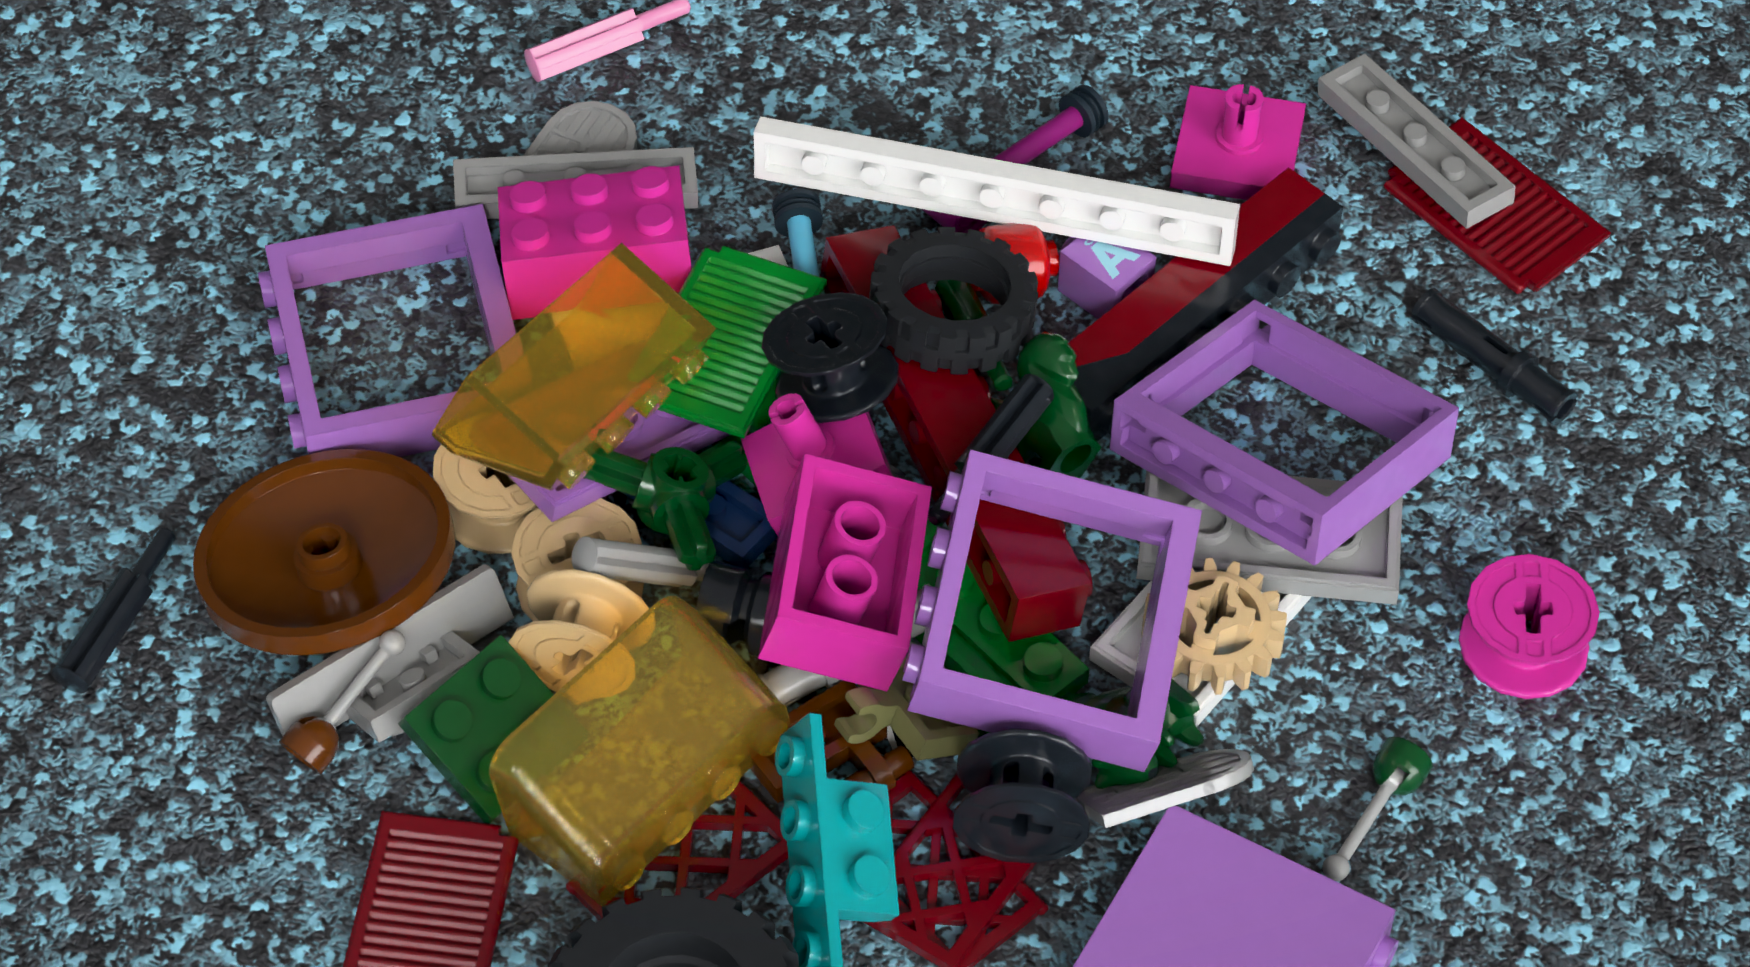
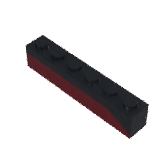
[1068,167,1343,441]

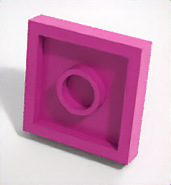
[1169,84,1306,200]
[741,393,893,536]

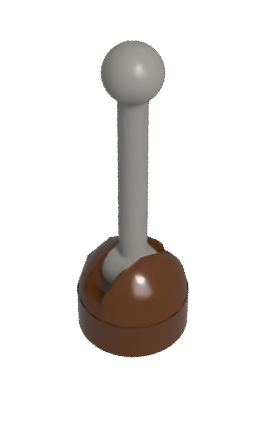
[279,630,406,775]

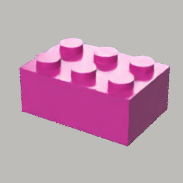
[497,165,692,320]
[758,453,932,692]

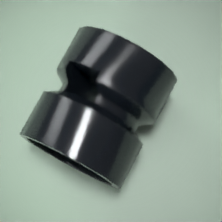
[693,561,772,657]

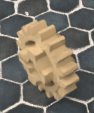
[1141,558,1287,695]

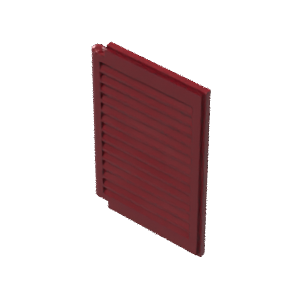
[1384,117,1611,294]
[343,811,519,967]

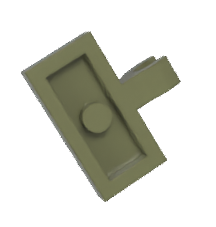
[834,653,979,761]

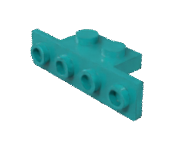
[775,713,900,967]

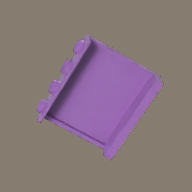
[1073,806,1399,967]

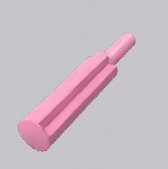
[524,0,691,82]

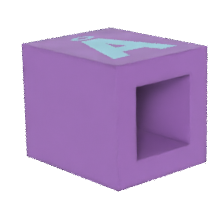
[1058,237,1156,319]

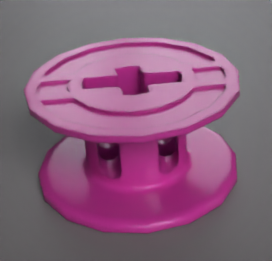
[1458,554,1600,699]

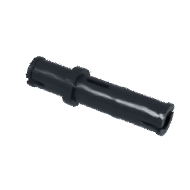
[1411,288,1578,426]

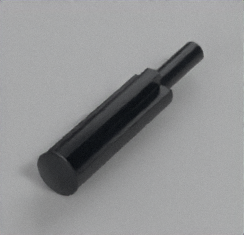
[928,374,1054,526]
[52,528,176,693]

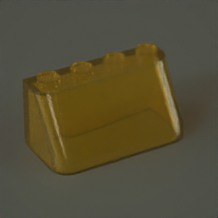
[432,243,716,491]
[489,595,790,907]

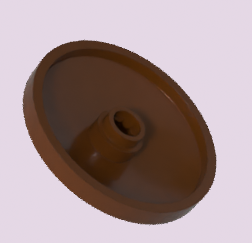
[193,449,455,655]

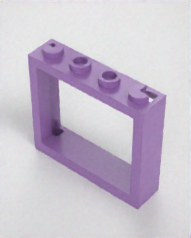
[258,204,532,457]
[1110,300,1459,566]
[902,449,1202,772]

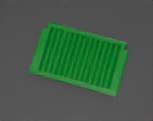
[626,246,827,439]

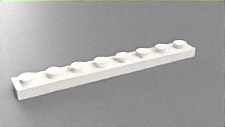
[754,116,1240,266]

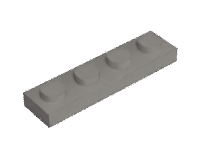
[1318,54,1515,229]
[453,147,698,219]

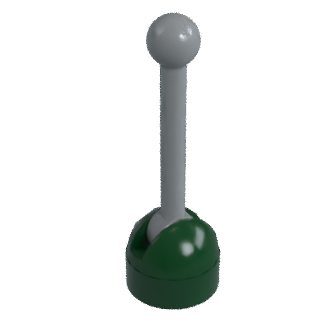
[1322,737,1433,881]

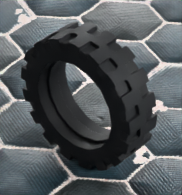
[869,227,1038,375]

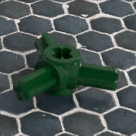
[578,441,747,571]

